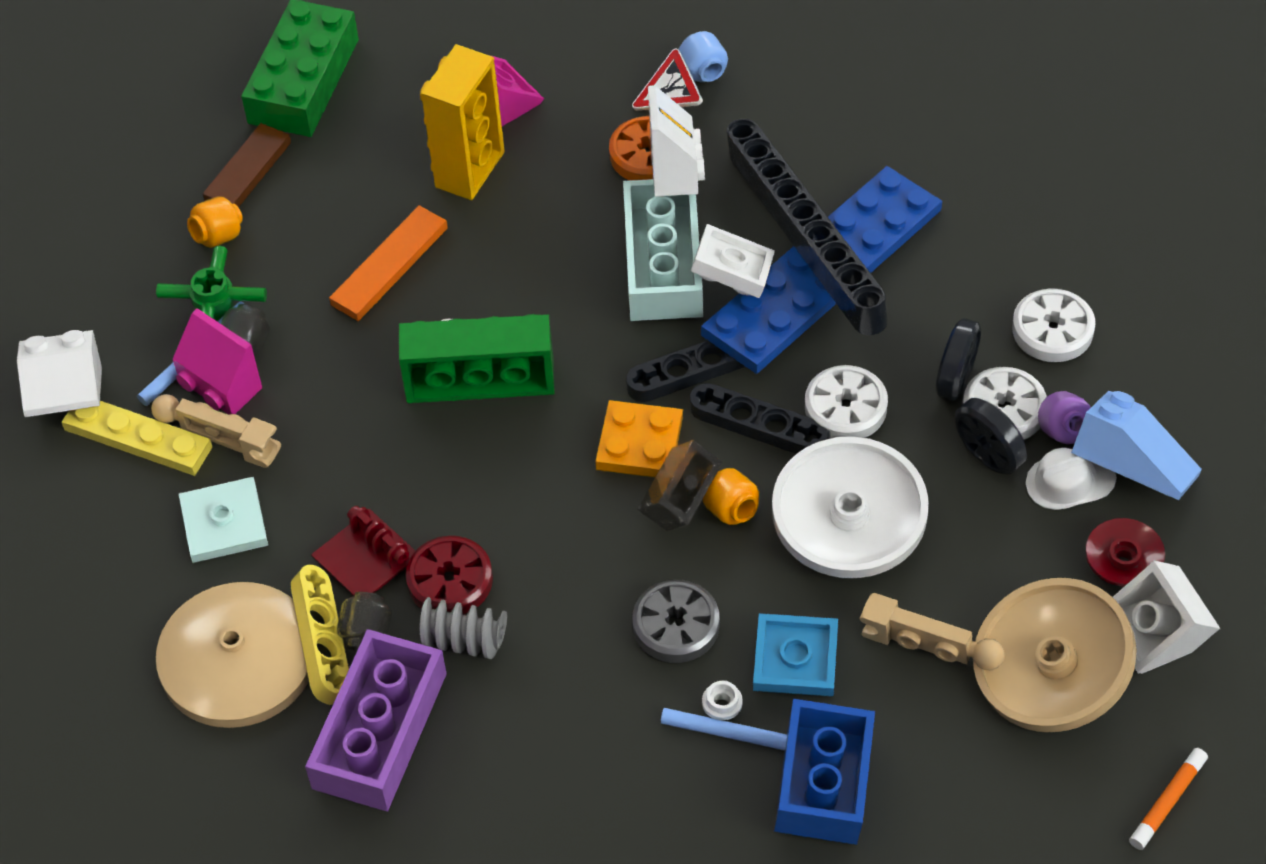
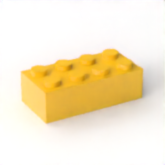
[420,44,505,201]

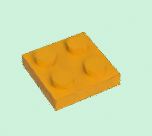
[595,400,683,479]

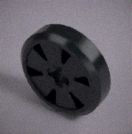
[936,318,982,401]
[955,398,1027,474]

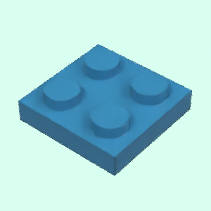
[753,613,838,696]

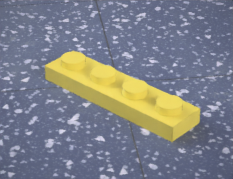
[62,401,213,476]

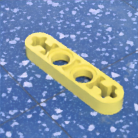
[291,565,349,705]

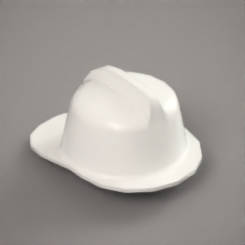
[1026,448,1117,510]

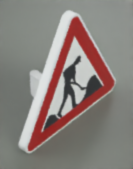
[632,48,703,111]

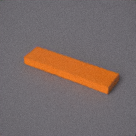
[329,205,448,322]

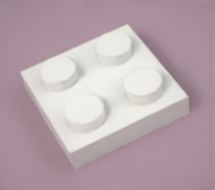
[691,224,775,298]

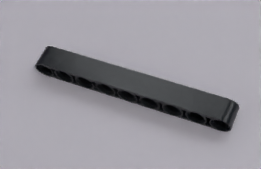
[726,119,887,335]

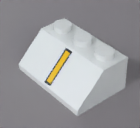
[648,85,705,197]

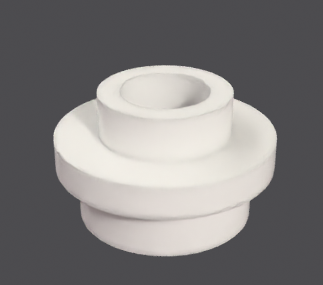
[702,681,743,720]

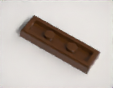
[202,123,291,207]

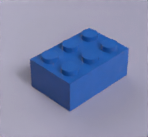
[774,699,875,845]

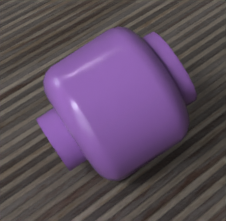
[1038,391,1091,444]

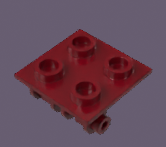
[311,505,415,604]

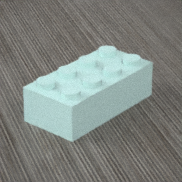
[623,179,703,321]

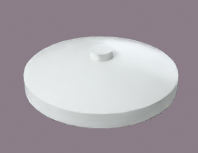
[772,436,929,578]

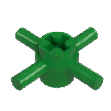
[156,246,267,321]

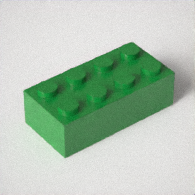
[241,0,359,137]
[399,314,555,403]

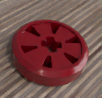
[406,536,493,614]

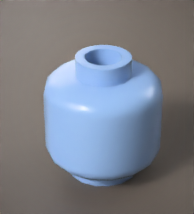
[679,31,728,82]

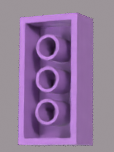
[305,629,447,812]

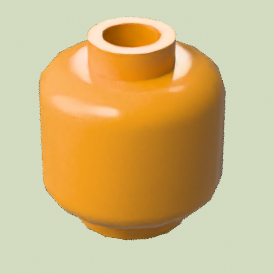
[187,196,243,248]
[702,468,759,525]

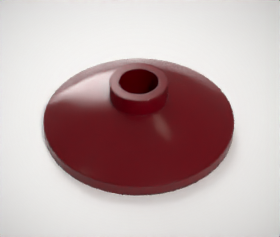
[1085,518,1165,587]

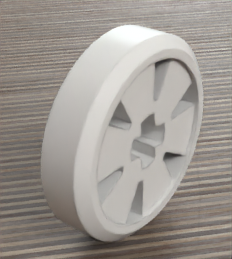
[1012,289,1095,362]
[805,365,888,438]
[963,367,1047,440]

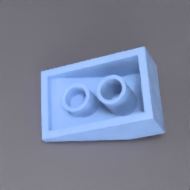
[1071,391,1202,500]

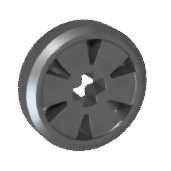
[632,580,720,663]

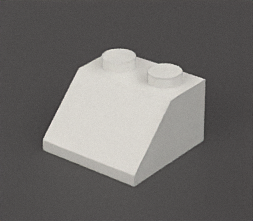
[17,330,102,417]
[1113,561,1220,674]

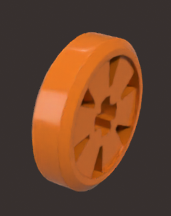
[609,116,653,180]

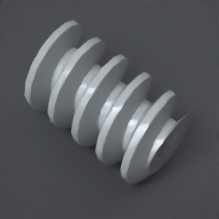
[419,597,507,659]

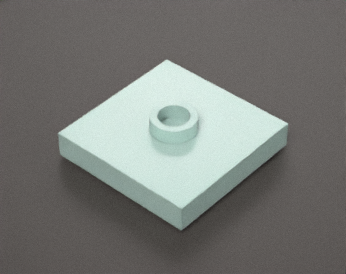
[179,477,268,563]

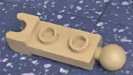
[151,394,281,468]
[860,593,1005,670]

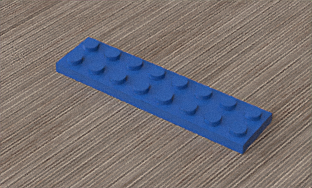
[701,166,943,374]

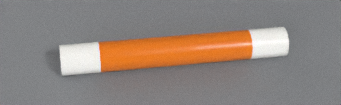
[1129,748,1208,850]

